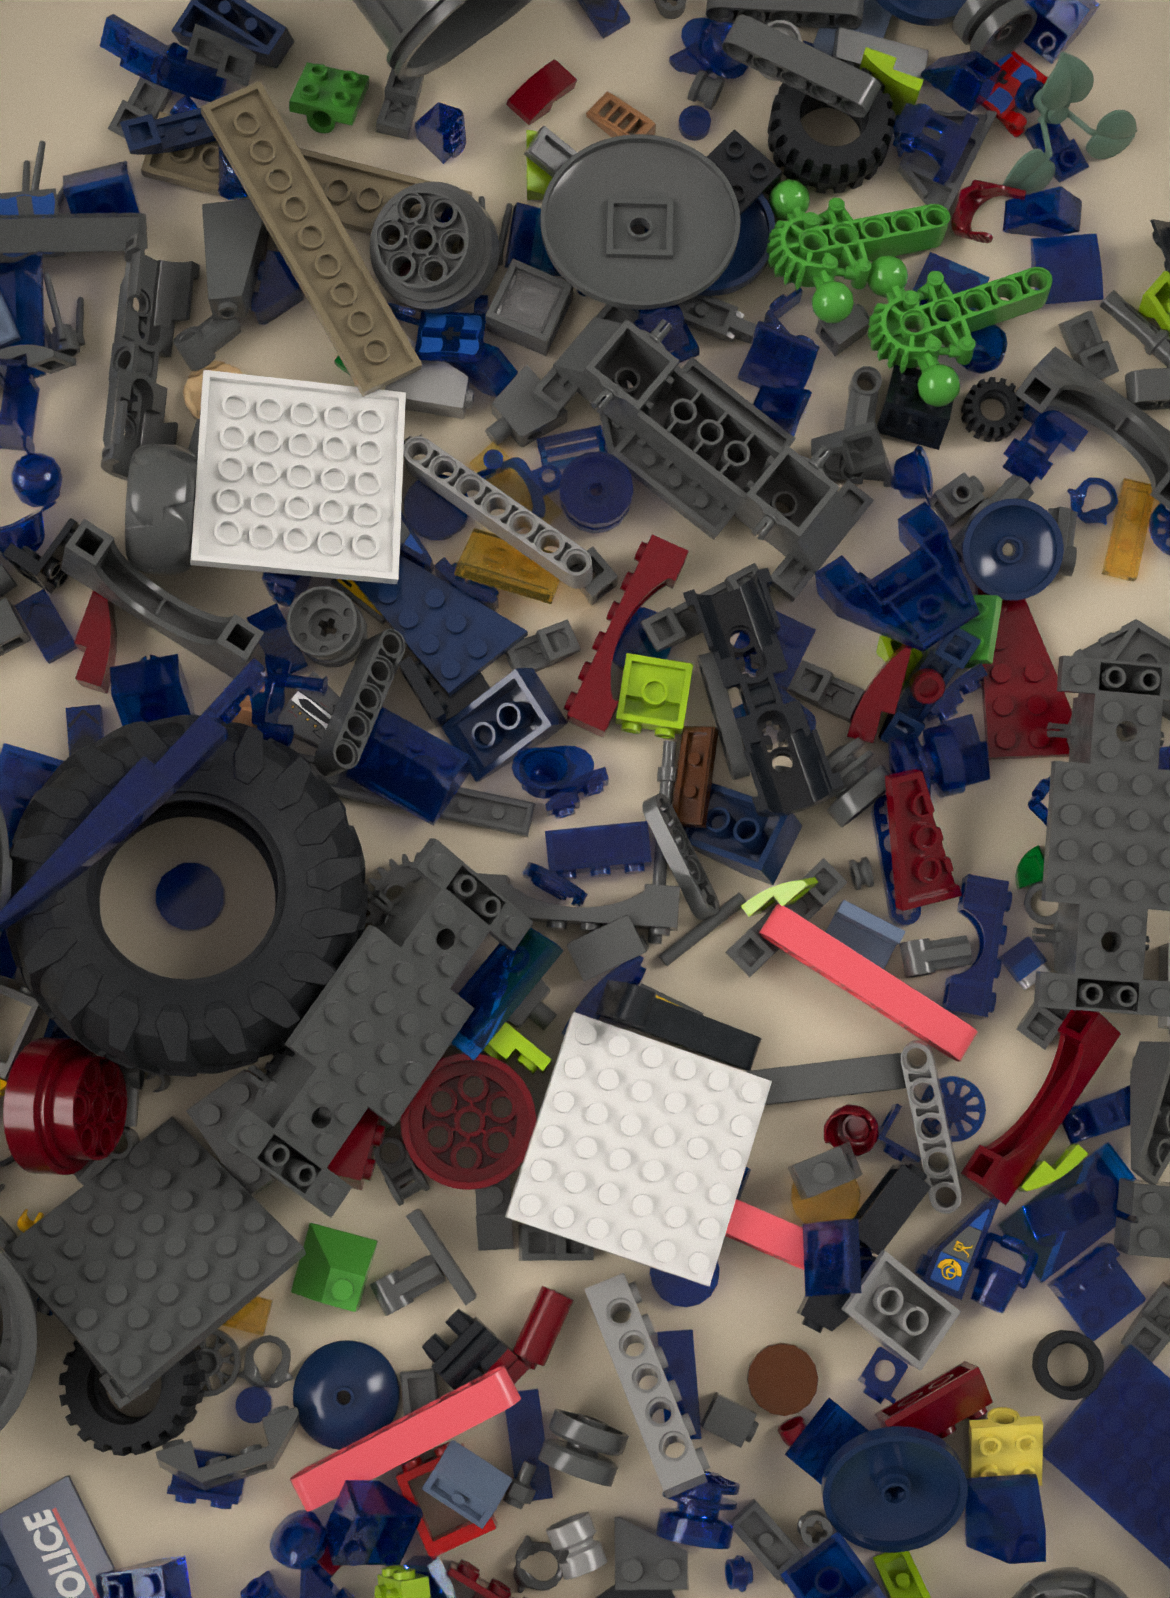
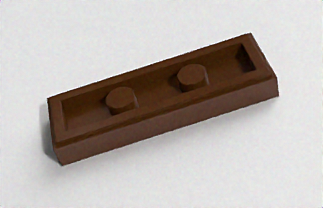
[672,726,719,828]

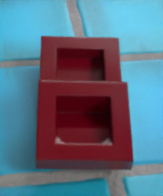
[506,59,577,125]

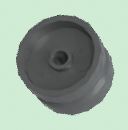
[952,0,1037,65]
[538,1409,629,1487]

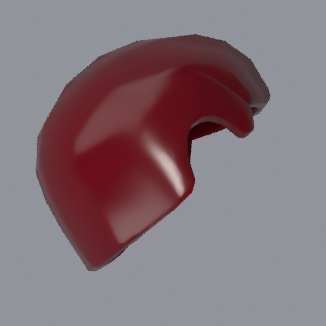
[824,1104,879,1156]

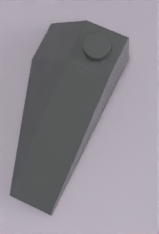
[1130,1041,1170,1185]

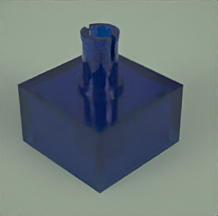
[110,654,195,726]

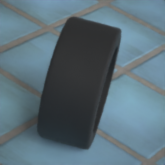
[1032,1330,1104,1400]

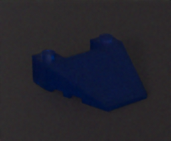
[815,501,979,652]

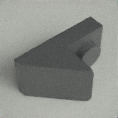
[475,1178,514,1251]

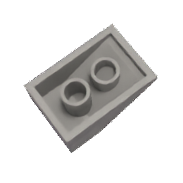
[842,1250,961,1371]

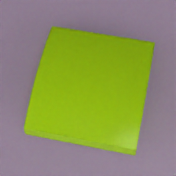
[859,47,924,122]

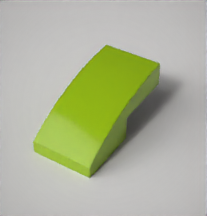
[741,877,819,917]
[1017,1144,1088,1192]

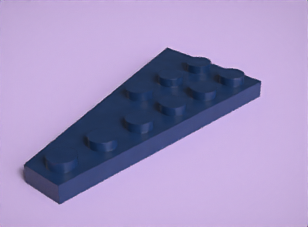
[352,555,528,697]

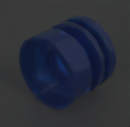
[888,724,966,798]
[656,1470,740,1549]

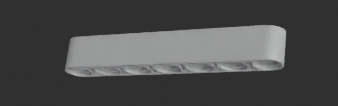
[403,436,593,589]

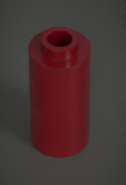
[512,1285,574,1370]

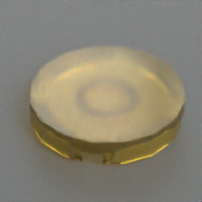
[790,1179,860,1231]

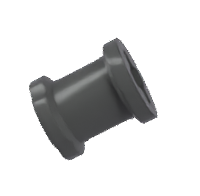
[797,1510,833,1549]

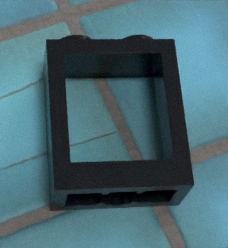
[843,1163,931,1255]

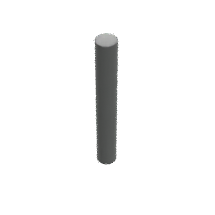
[659,893,747,966]

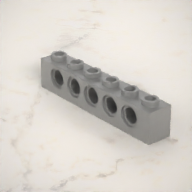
[584,1273,710,1498]

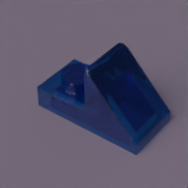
[938,714,990,789]

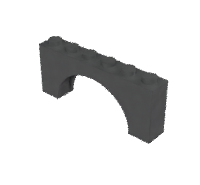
[1015,346,1170,509]
[61,519,264,680]

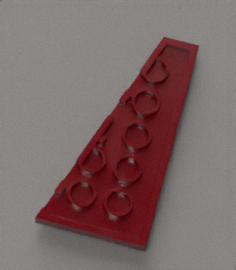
[975,585,1072,760]

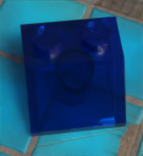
[63,161,141,214]

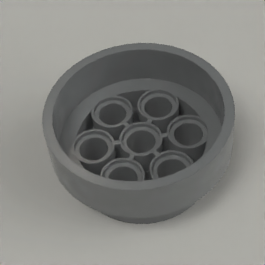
[370,182,499,314]

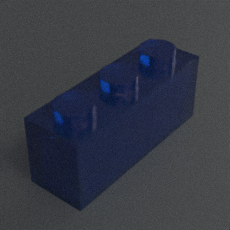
[545,821,652,881]

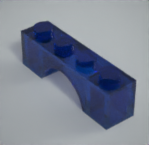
[942,874,1012,1020]

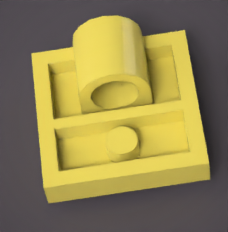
[969,1407,1043,1490]

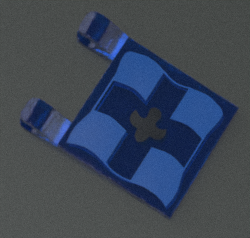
[415,295,489,364]

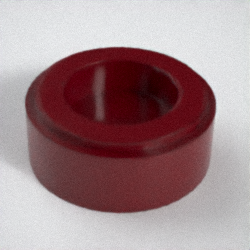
[909,668,945,704]

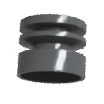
[287,586,368,668]
[826,737,890,828]

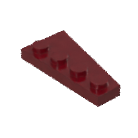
[885,769,962,911]

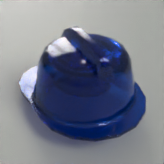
[681,17,748,79]
[891,445,933,508]
[0,501,57,560]
[512,745,594,799]

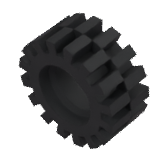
[961,377,1025,442]

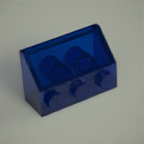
[346,707,470,826]

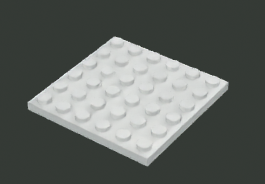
[190,370,406,584]
[505,1012,772,1286]

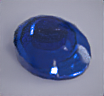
[270,1510,328,1570]

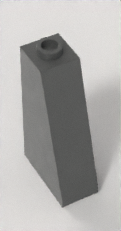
[202,199,270,320]

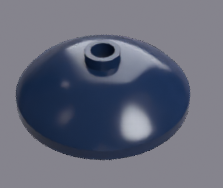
[962,498,1064,600]
[293,1340,400,1450]

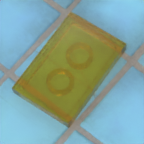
[454,528,561,604]

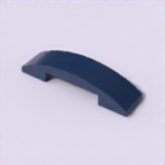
[120,92,233,155]
[878,623,981,754]

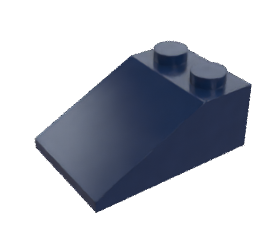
[441,668,568,782]
[683,783,802,885]

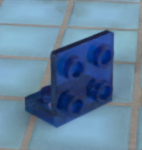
[737,321,820,404]
[1047,1242,1146,1341]

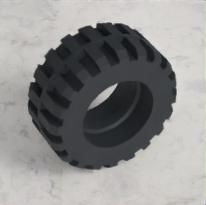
[767,61,895,194]
[59,1340,206,1456]

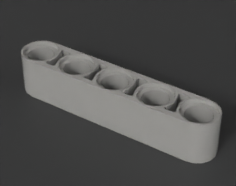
[901,1040,962,1214]

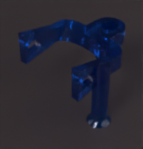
[477,449,563,531]
[247,655,328,747]

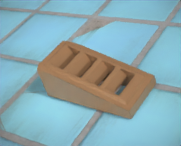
[586,91,656,138]

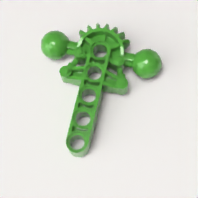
[766,179,951,324]
[867,255,1053,407]

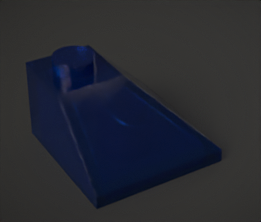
[965,1474,1046,1564]

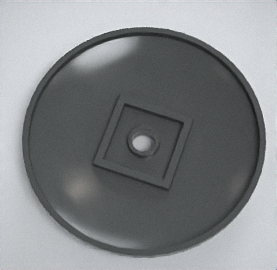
[540,134,740,310]

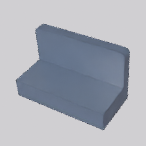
[826,900,906,969]
[422,1440,512,1529]

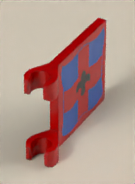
[954,51,1048,137]

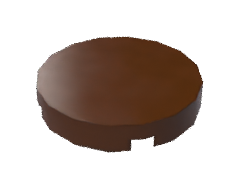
[747,1342,819,1416]

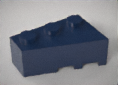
[171,0,295,68]

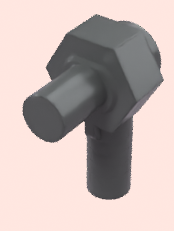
[503,1460,537,1509]

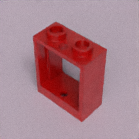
[396,1441,497,1559]

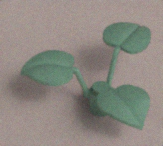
[1003,52,1137,197]

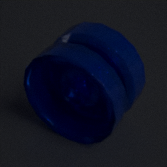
[559,451,633,533]

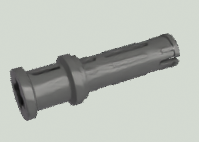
[1100,290,1170,368]

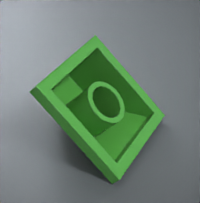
[291,1223,378,1312]

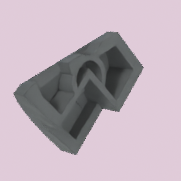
[811,421,894,487]

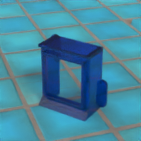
[0,356,40,456]

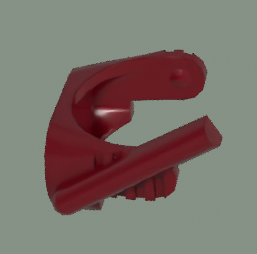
[951,180,1027,244]

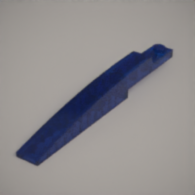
[0,658,266,932]

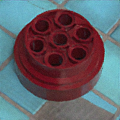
[3,1037,127,1175]
[401,1053,536,1190]

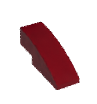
[74,591,117,694]
[847,641,914,743]

